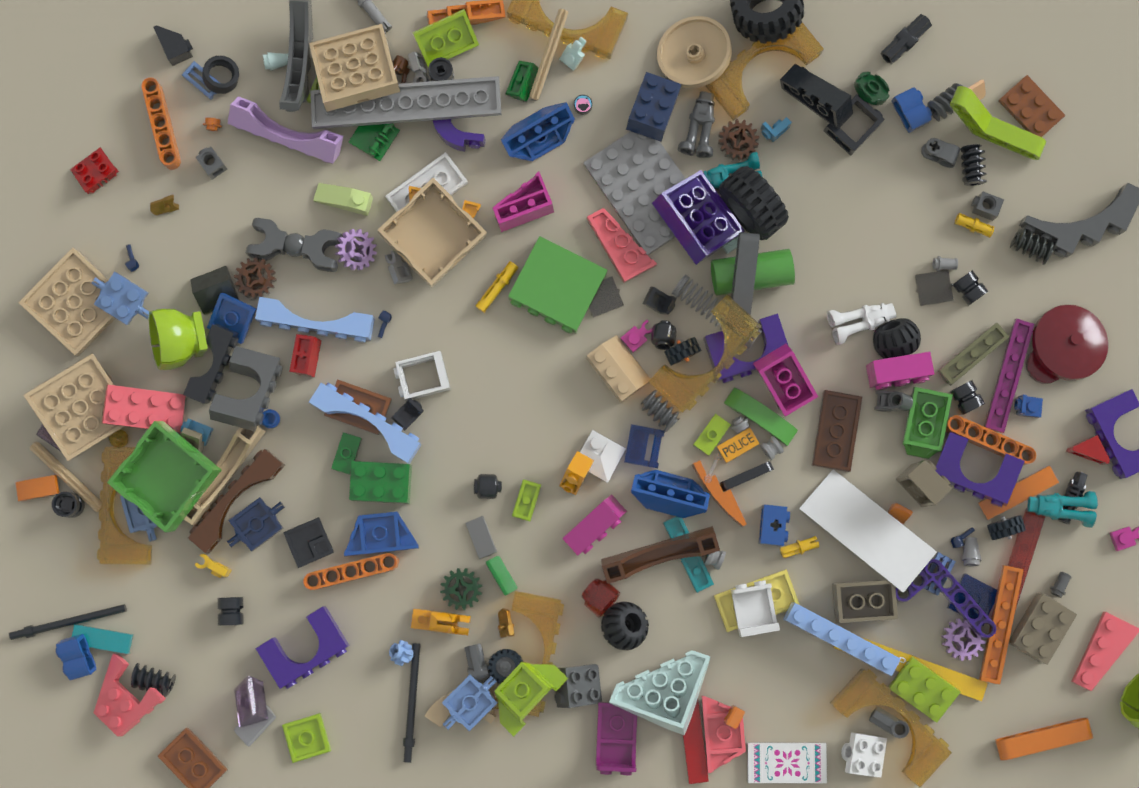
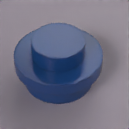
[262,409,280,429]

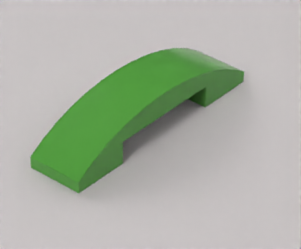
[724,387,798,446]

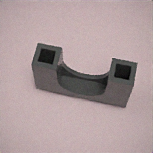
[209,346,283,431]

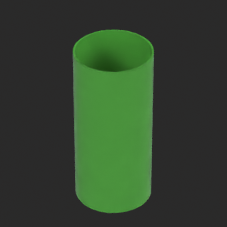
[711,249,795,296]

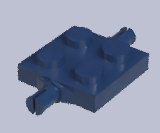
[227,497,285,552]

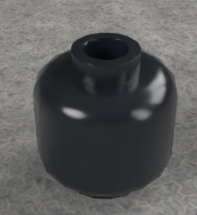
[651,320,677,350]
[474,474,502,499]

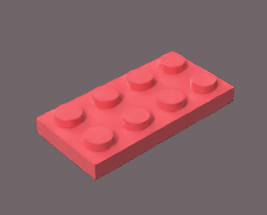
[102,385,186,433]

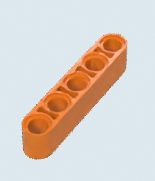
[141,77,181,170]
[946,415,1037,465]
[303,553,399,590]
[995,718,1093,760]

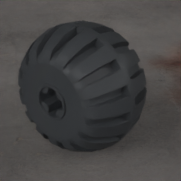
[873,318,921,359]
[601,602,649,650]

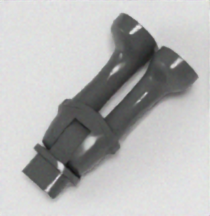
[677,91,715,158]

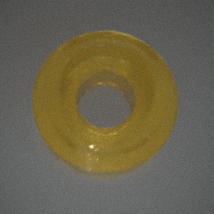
[108,429,128,448]

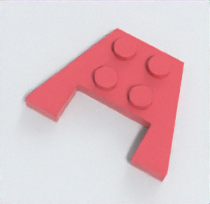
[93,653,166,737]

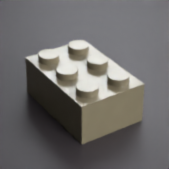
[896,460,952,508]
[832,580,898,623]
[1009,593,1077,665]

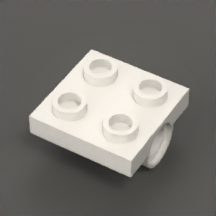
[841,732,887,778]

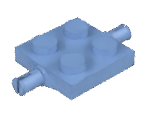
[91,272,149,325]
[120,496,157,542]
[442,674,498,731]

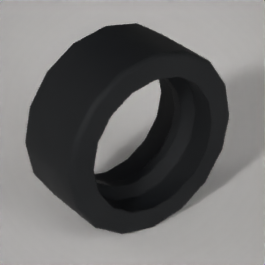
[202,56,239,94]

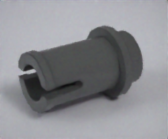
[1050,572,1072,598]

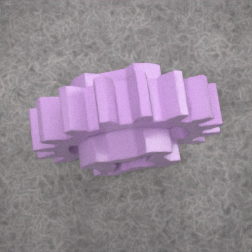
[335,229,377,270]
[942,618,986,661]

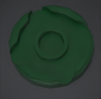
[854,72,890,105]

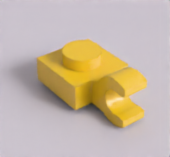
[195,554,232,578]

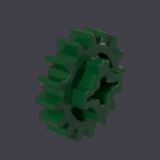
[440,568,483,610]

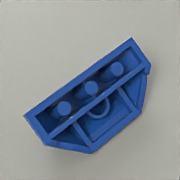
[501,102,575,161]
[631,470,710,518]

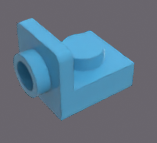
[761,117,792,142]
[180,418,213,446]

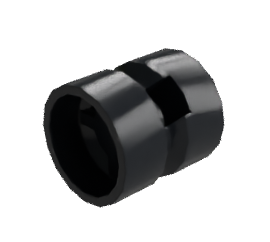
[428,57,454,81]
[952,270,988,306]
[950,380,985,415]
[52,492,85,518]
[217,597,244,626]

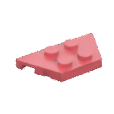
[701,696,746,773]

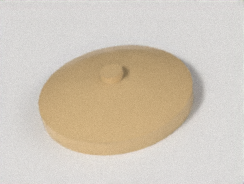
[657,16,732,88]

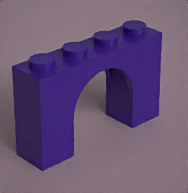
[703,314,788,383]
[1085,389,1139,479]
[935,432,1025,507]
[255,606,350,689]

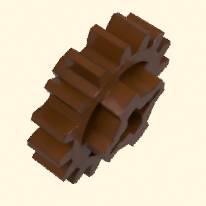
[718,119,759,161]
[234,257,277,299]

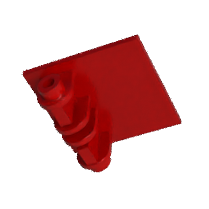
[70,147,119,194]

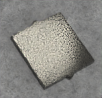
[915,270,954,306]
[589,277,624,317]

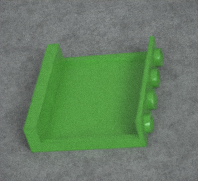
[508,236,607,334]

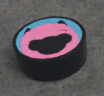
[574,95,592,115]

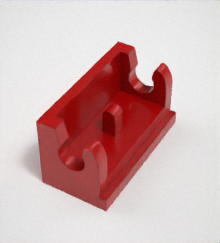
[289,334,322,377]

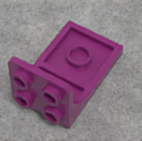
[596,702,637,776]

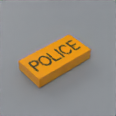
[717,428,760,463]

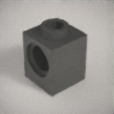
[196,147,227,180]
[971,191,1004,221]

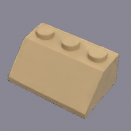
[586,335,651,403]

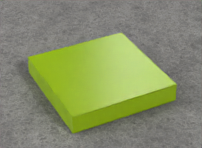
[282,713,331,763]

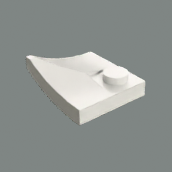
[580,430,626,483]

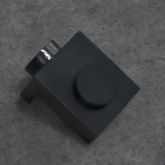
[642,287,677,315]
[391,398,424,431]

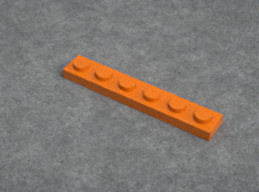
[979,565,1024,685]

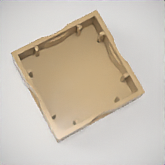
[378,178,487,288]

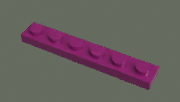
[984,318,1035,433]

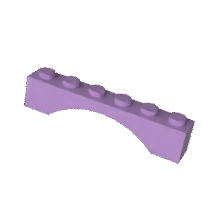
[228,96,343,164]

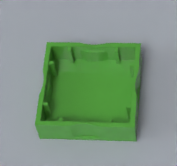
[107,421,222,533]

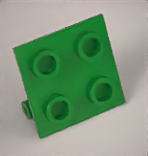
[348,123,400,161]

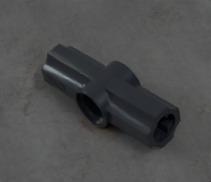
[880,14,932,65]

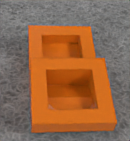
[16,475,59,501]

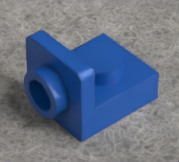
[1014,394,1043,418]

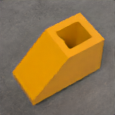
[559,451,594,495]

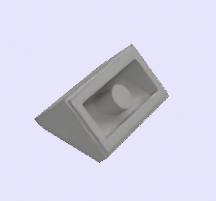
[465,516,497,559]
[234,701,276,747]

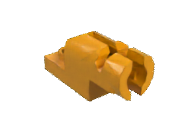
[411,609,471,636]

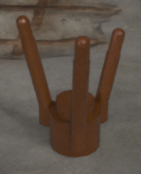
[392,55,410,84]

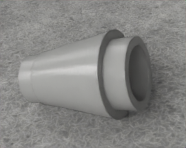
[962,537,982,567]

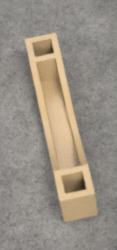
[184,426,266,525]

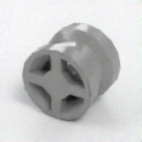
[760,436,784,460]
[704,551,726,570]

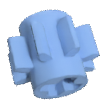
[389,640,413,666]

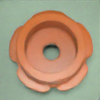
[203,118,222,131]

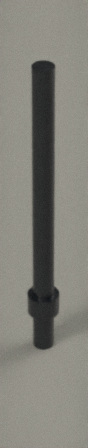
[9,604,127,640]
[403,643,421,763]

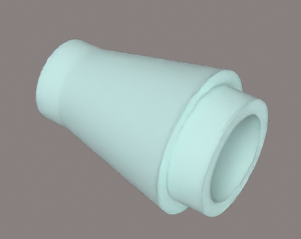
[263,52,288,71]

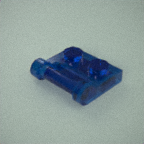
[624,424,665,469]

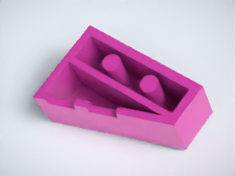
[492,171,554,232]
[562,494,627,556]

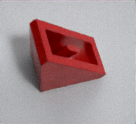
[1066,435,1110,465]

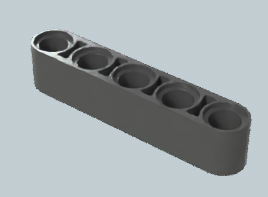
[728,232,760,329]

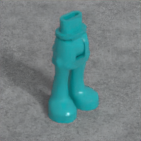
[703,152,763,189]
[1027,491,1098,528]

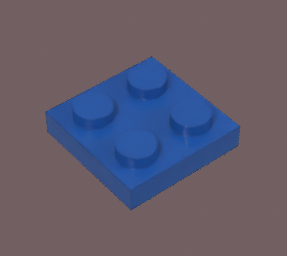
[207,293,257,344]

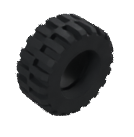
[730,0,804,44]
[719,166,789,240]

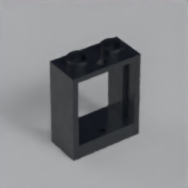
[824,94,885,156]

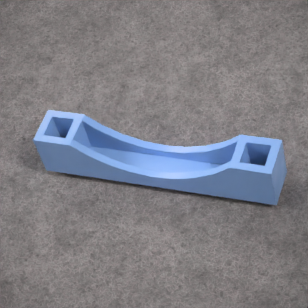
[255,297,375,343]
[309,383,422,464]
[783,602,901,676]

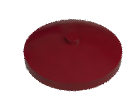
[1032,305,1108,380]

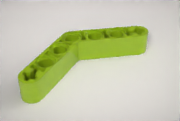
[950,86,1047,160]

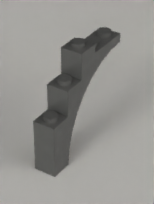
[279,0,313,112]
[1019,183,1139,258]

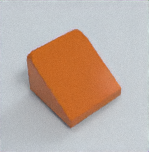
[888,503,913,524]
[724,705,745,729]

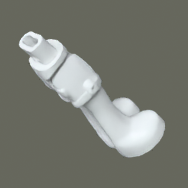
[827,303,896,345]

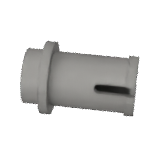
[932,256,958,271]

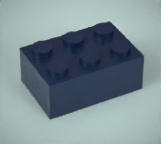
[626,72,682,142]

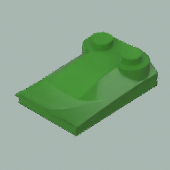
[903,387,953,459]

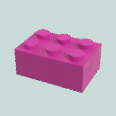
[753,344,818,417]
[866,352,935,390]

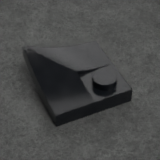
[283,517,334,568]

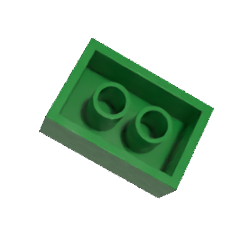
[349,461,412,504]

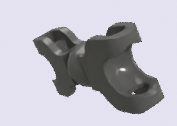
[245,218,344,272]

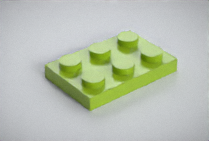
[412,9,479,68]
[888,656,961,723]

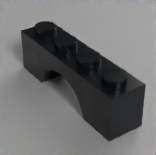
[183,324,239,404]

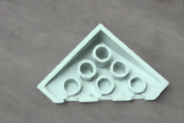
[609,650,711,735]

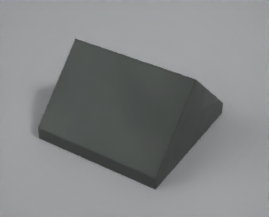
[190,266,239,315]

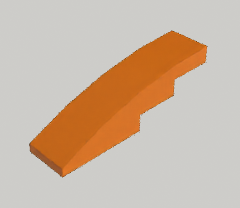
[427,0,506,25]
[692,460,747,527]
[978,465,1059,520]

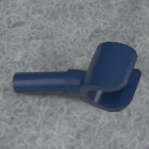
[125,244,139,272]
[378,310,392,338]
[951,527,975,548]

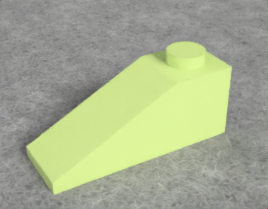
[313,183,373,216]

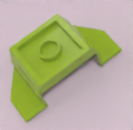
[494,662,568,737]

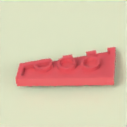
[586,208,657,283]
[1071,612,1139,691]

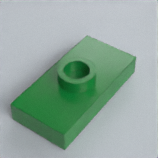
[331,432,362,475]

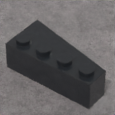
[780,64,853,129]

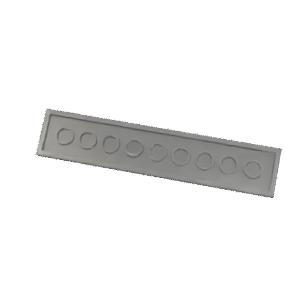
[310,76,502,129]

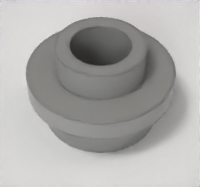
[730,416,749,433]

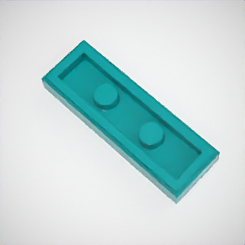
[72,624,133,654]

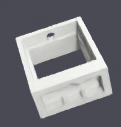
[393,351,451,401]

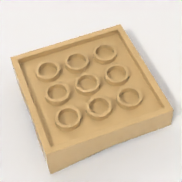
[309,24,400,112]
[18,248,116,356]
[23,353,124,461]

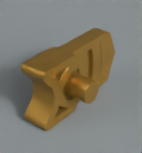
[150,195,179,215]
[498,608,514,638]

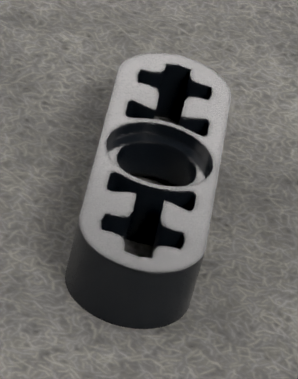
[720,461,774,492]

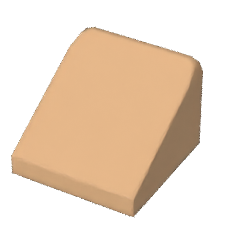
[969,80,986,100]

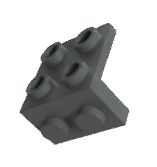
[555,664,602,708]

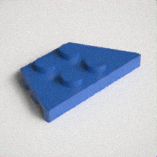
[344,511,419,556]

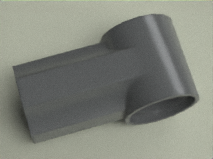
[464,643,490,683]
[869,706,909,738]

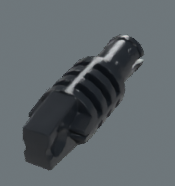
[1057,472,1088,525]

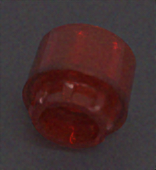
[582,578,621,618]

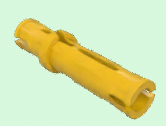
[475,261,519,313]

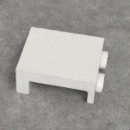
[731,580,780,637]

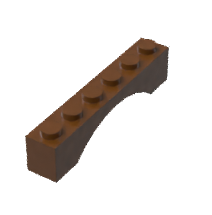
[188,449,285,553]
[601,526,720,584]

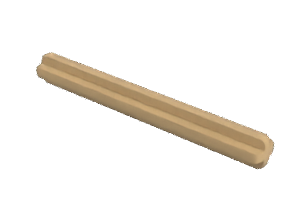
[529,8,568,100]
[30,442,105,512]

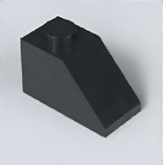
[153,25,193,66]

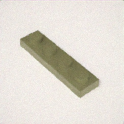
[938,323,1009,386]

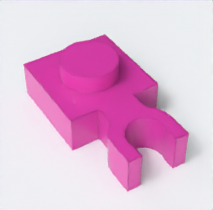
[620,320,652,353]
[1109,526,1139,551]

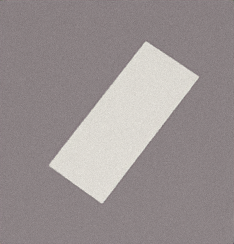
[800,470,937,592]

